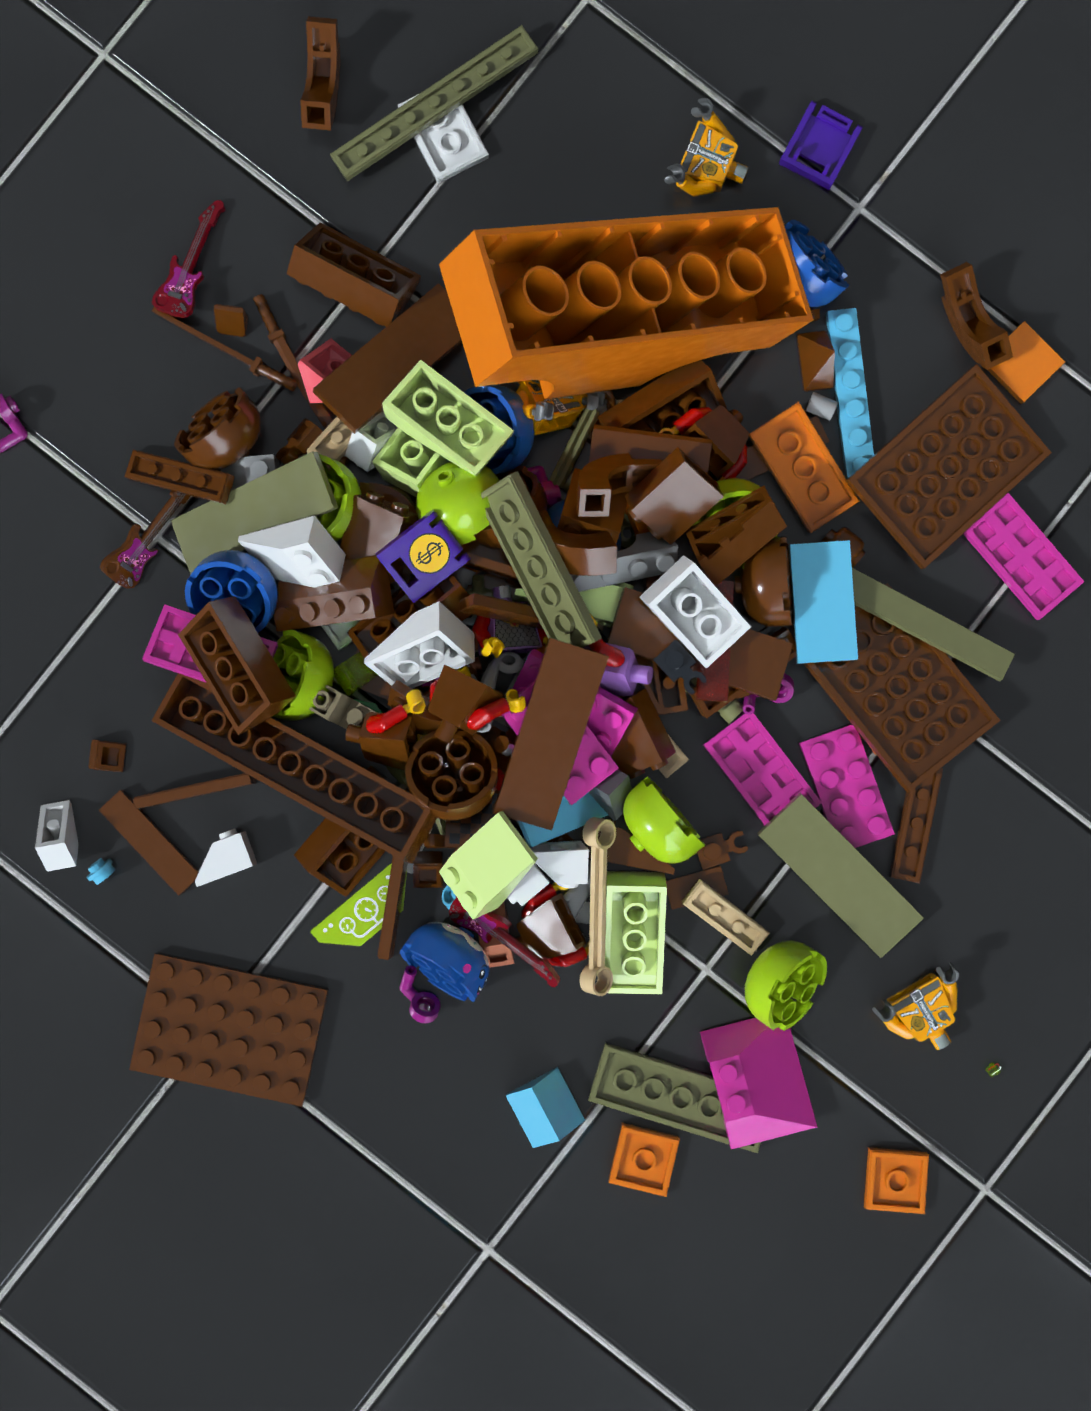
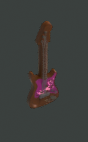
[100,491,190,589]

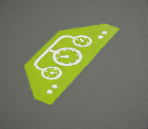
[310,863,407,946]

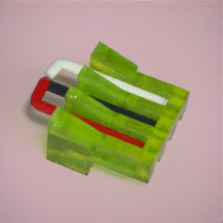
[985,1062,1001,1078]

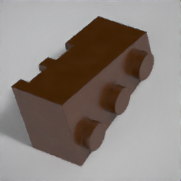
[686,485,787,587]
[635,655,688,715]

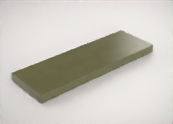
[171,451,338,575]
[481,471,602,647]
[757,793,924,958]
[588,1042,761,1153]

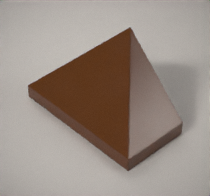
[797,330,835,392]

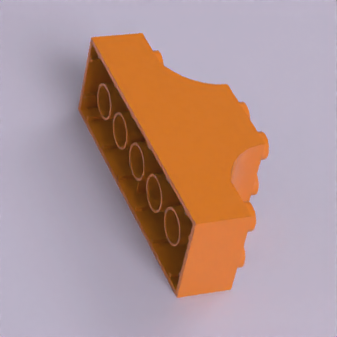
[439,207,814,399]

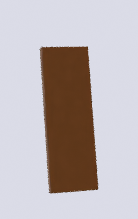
[313,283,462,434]
[606,587,793,701]
[493,637,609,831]

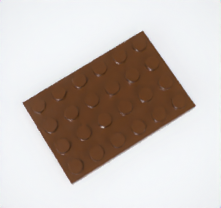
[846,364,1052,569]
[803,583,1000,793]
[129,952,329,1107]

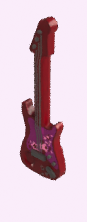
[152,200,225,318]
[449,897,560,987]

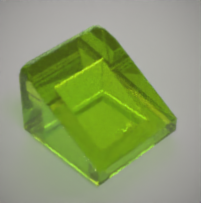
[334,652,378,696]

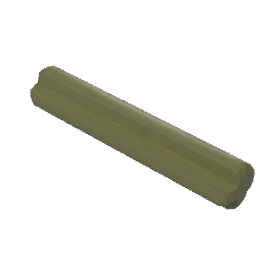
[549,406,600,488]

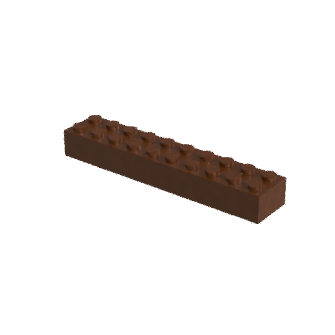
[151,673,437,864]

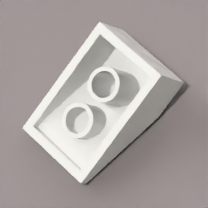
[238,515,346,588]
[640,555,751,669]
[364,601,475,689]

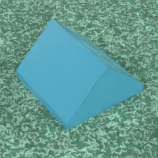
[506,1067,585,1148]

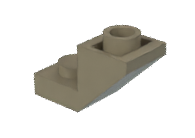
[309,685,376,730]

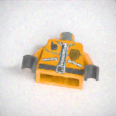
[664,98,749,196]
[516,380,605,435]
[872,962,959,1050]

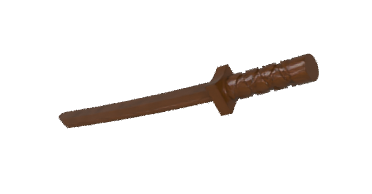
[253,294,333,429]
[152,307,298,391]

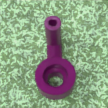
[0,393,28,453]
[527,465,561,508]
[743,673,794,714]
[399,965,441,1023]

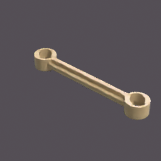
[580,817,616,996]

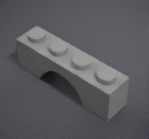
[570,532,678,592]

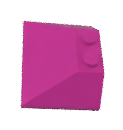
[700,1017,817,1149]

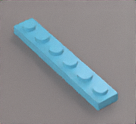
[825,308,874,479]

